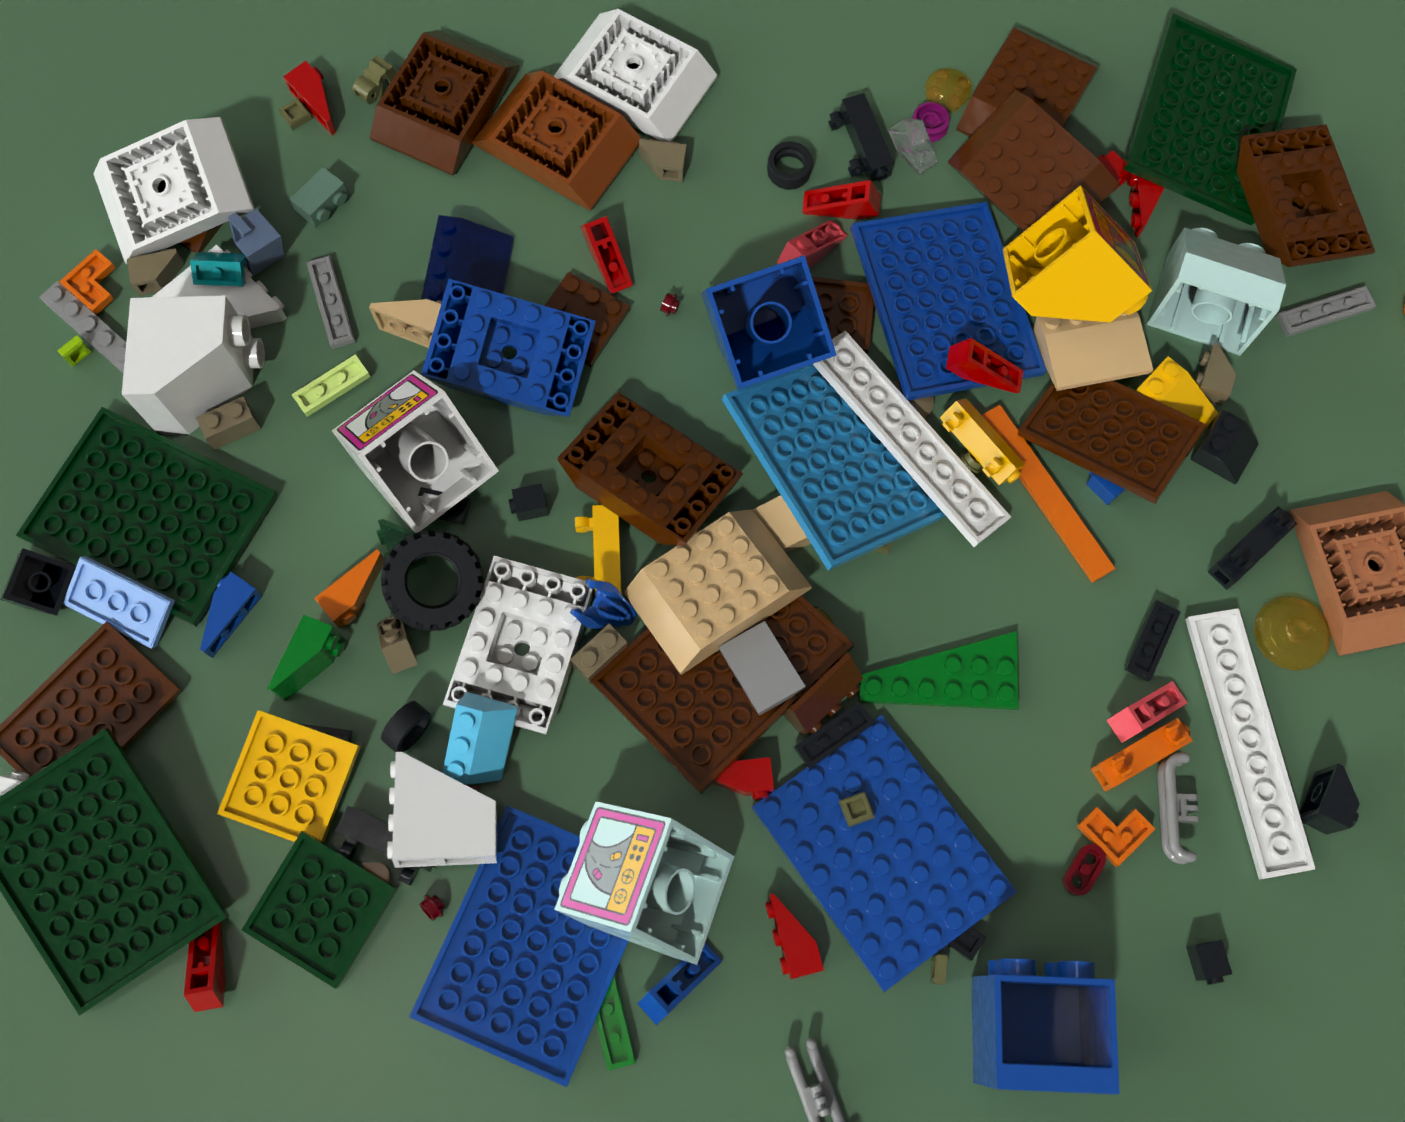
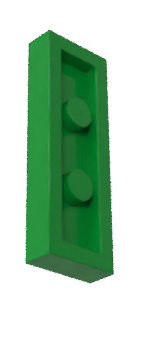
[596,977,636,1071]

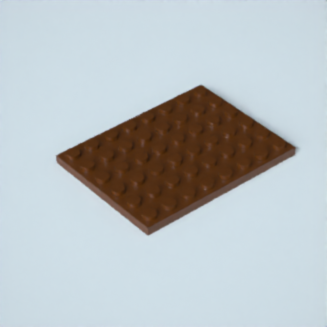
[590,596,854,794]

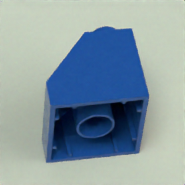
[701,255,837,389]

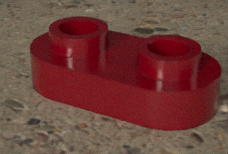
[1063,844,1106,896]

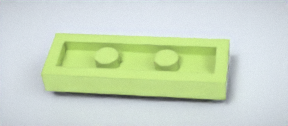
[291,355,371,417]

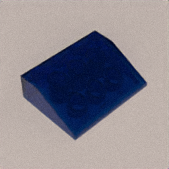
[421,215,514,302]

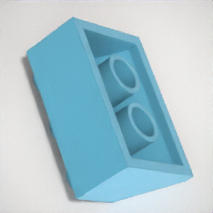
[442,692,518,785]

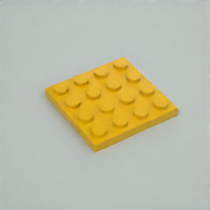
[217,710,361,842]

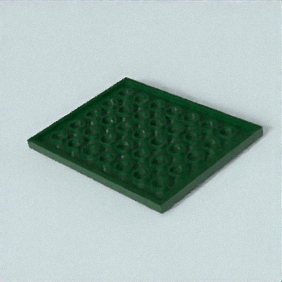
[1123,13,1297,225]
[16,407,278,627]
[0,728,229,1016]

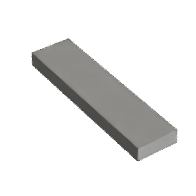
[306,255,356,349]
[1276,285,1376,337]

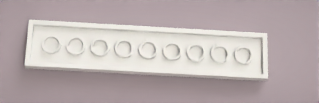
[813,330,1011,547]
[1185,608,1316,880]

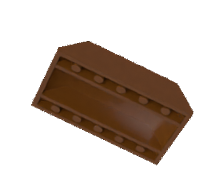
[956,26,1100,137]
[947,90,1119,233]

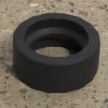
[767,141,813,190]
[381,701,432,752]

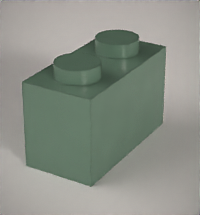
[289,167,349,228]

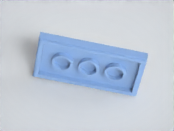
[62,556,175,649]

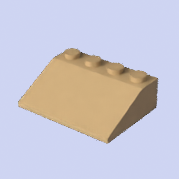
[1033,312,1153,391]

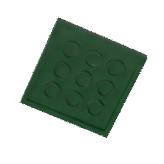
[242,831,397,989]

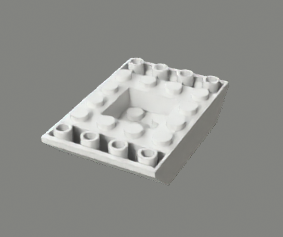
[553,9,717,142]
[93,117,255,264]
[443,556,594,735]

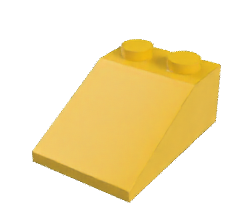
[1136,356,1219,427]

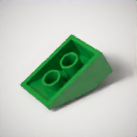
[267,614,345,701]

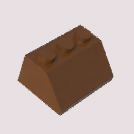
[783,653,863,735]

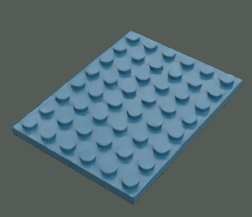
[721,364,947,571]

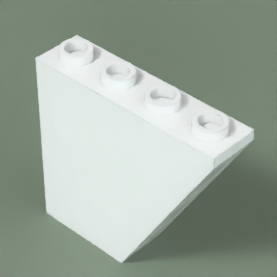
[152,244,287,329]
[387,752,497,868]

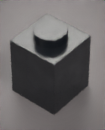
[508,483,549,521]
[1186,940,1232,985]

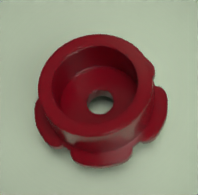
[660,293,680,316]
[419,895,445,921]

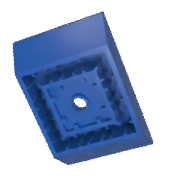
[421,279,596,417]

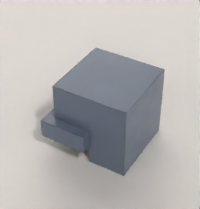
[228,209,285,276]

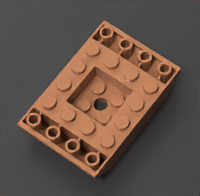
[1288,491,1405,656]

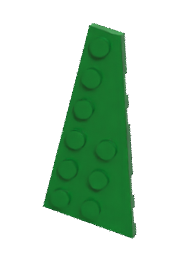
[858,631,1019,710]

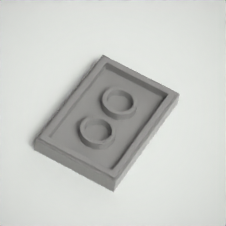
[719,621,806,716]

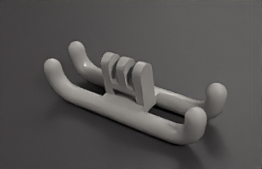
[1157,752,1199,864]
[785,1038,845,1122]

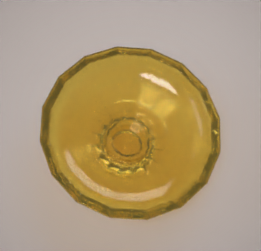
[1254,596,1331,671]

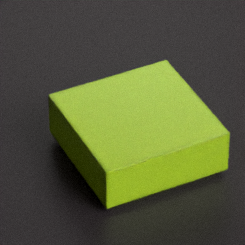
[57,335,92,367]

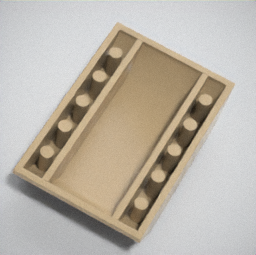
[623,509,812,675]

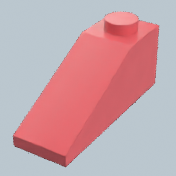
[1107,681,1188,743]

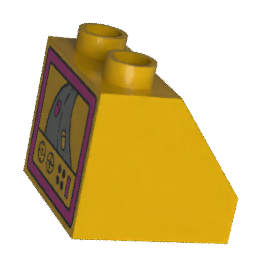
[1002,185,1152,322]

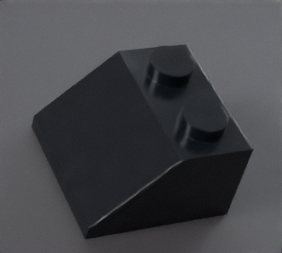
[1190,409,1259,485]
[0,548,76,616]
[1299,764,1360,835]

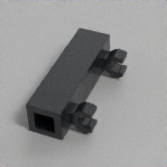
[828,93,894,182]
[1208,506,1297,590]
[335,806,437,886]

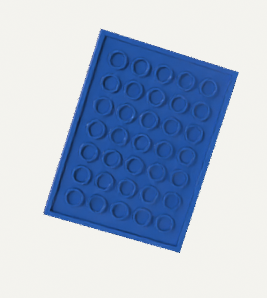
[850,202,1047,401]
[752,715,1017,992]
[409,805,628,1087]

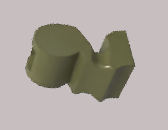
[352,55,396,104]

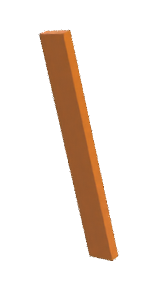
[982,405,1116,583]

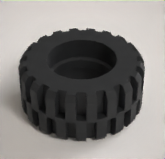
[381,530,484,631]

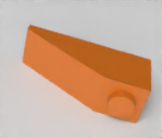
[314,549,385,628]

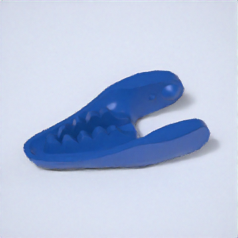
[570,578,636,629]

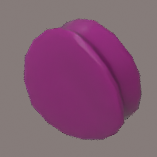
[911,102,950,143]

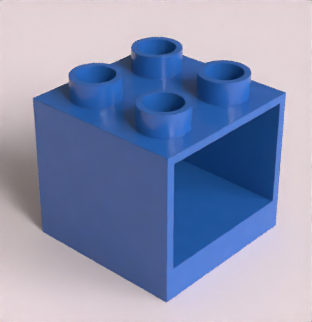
[972,959,1120,1095]

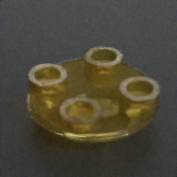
[925,68,972,111]

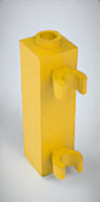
[940,398,1025,485]
[575,505,622,598]

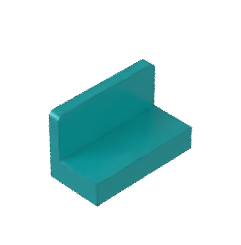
[190,252,247,286]

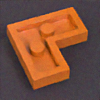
[59,249,116,315]
[1076,807,1155,867]

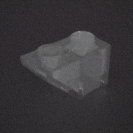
[888,118,938,175]

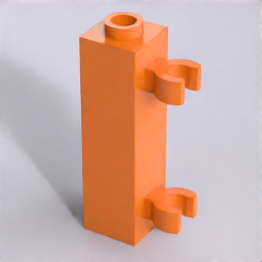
[1091,718,1193,792]

